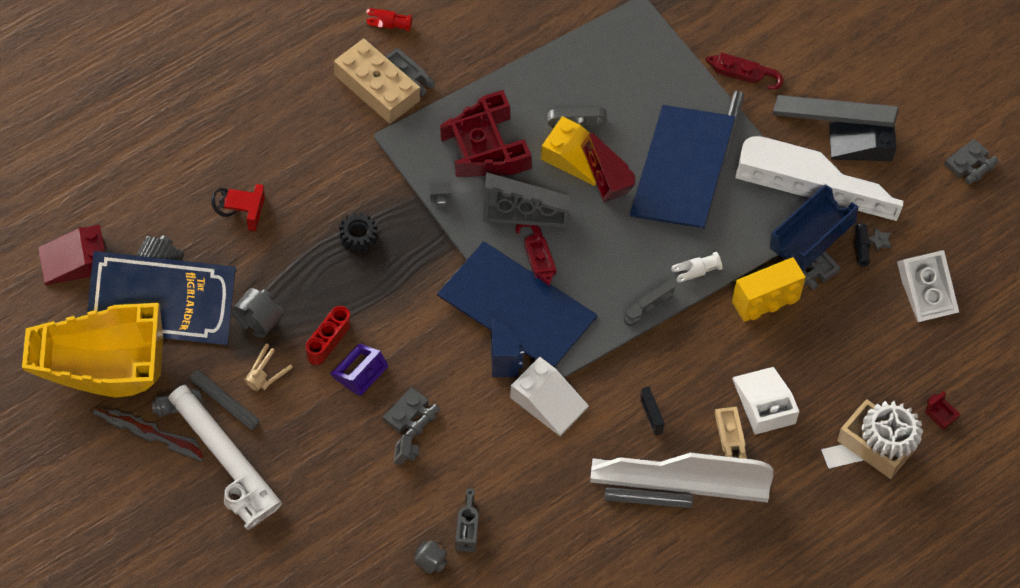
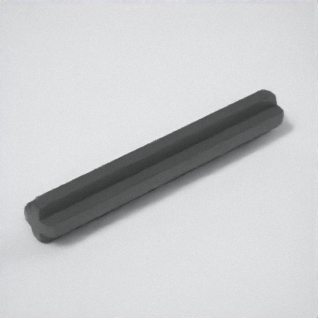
[724,91,744,161]
[190,370,259,430]
[604,487,693,508]

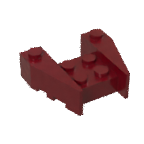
[439,90,532,177]

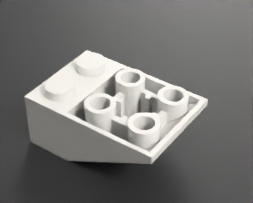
[732,367,799,435]

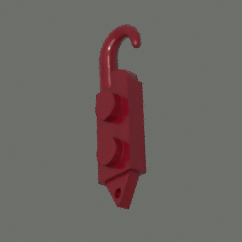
[705,52,784,90]
[515,224,556,286]

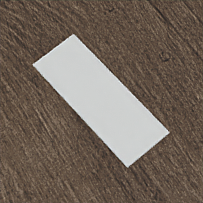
[821,445,863,469]

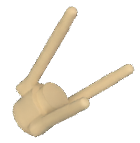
[245,344,293,391]

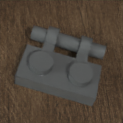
[944,139,999,185]
[803,251,841,290]
[383,387,440,440]

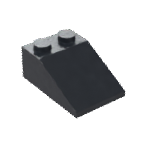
[829,122,897,161]

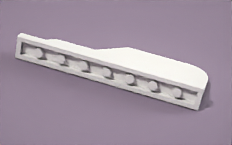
[735,136,903,221]
[590,453,774,502]

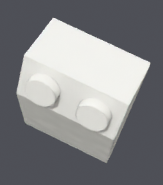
[897,250,959,322]
[510,357,589,436]

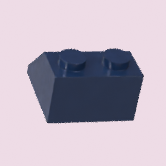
[491,318,524,377]

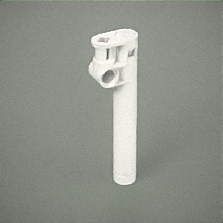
[168,385,282,530]

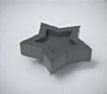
[868,228,891,251]

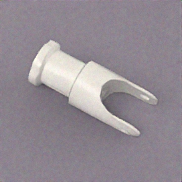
[671,252,722,282]

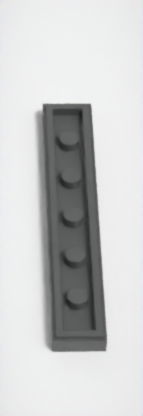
[773,95,899,127]

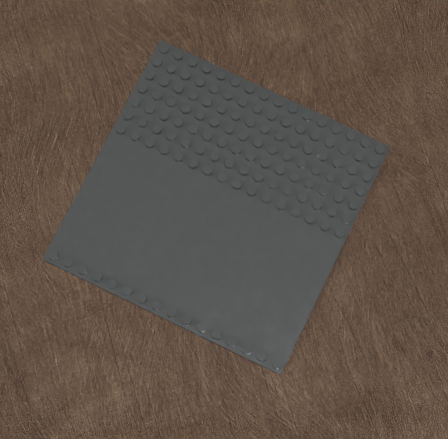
[374,0,809,378]

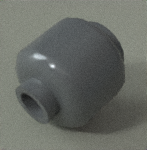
[413,540,448,574]

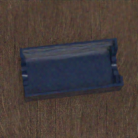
[770,184,859,272]

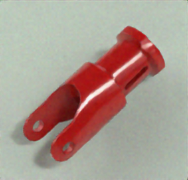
[367,8,413,32]

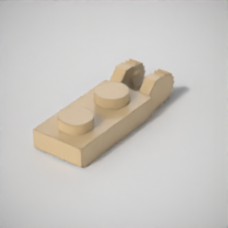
[714,407,747,459]

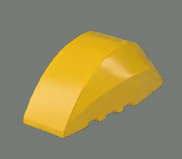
[22,303,163,398]

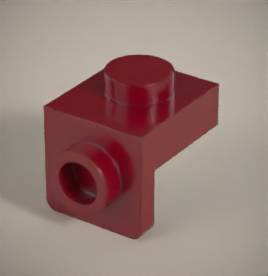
[925,391,960,430]

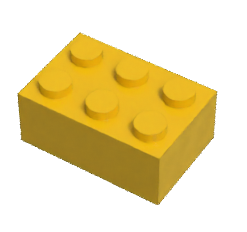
[732,257,806,322]

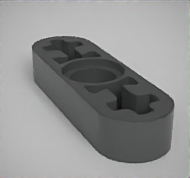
[547,107,607,128]

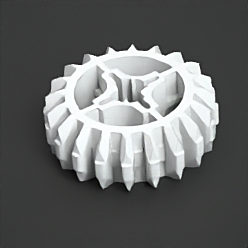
[862,401,923,460]

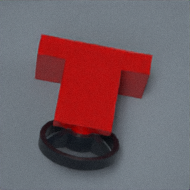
[211,184,265,231]

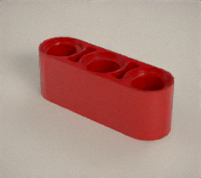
[306,306,350,365]

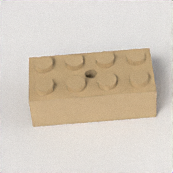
[334,38,420,124]

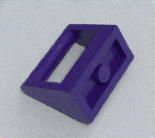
[330,344,389,396]

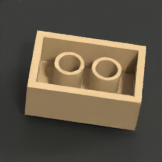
[837,399,918,479]

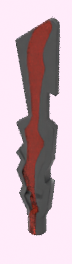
[93,406,203,461]

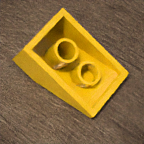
[541,116,596,186]

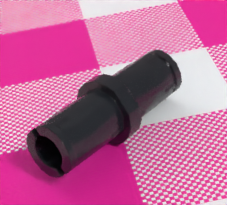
[854,224,871,267]

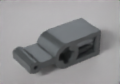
[455,489,478,552]

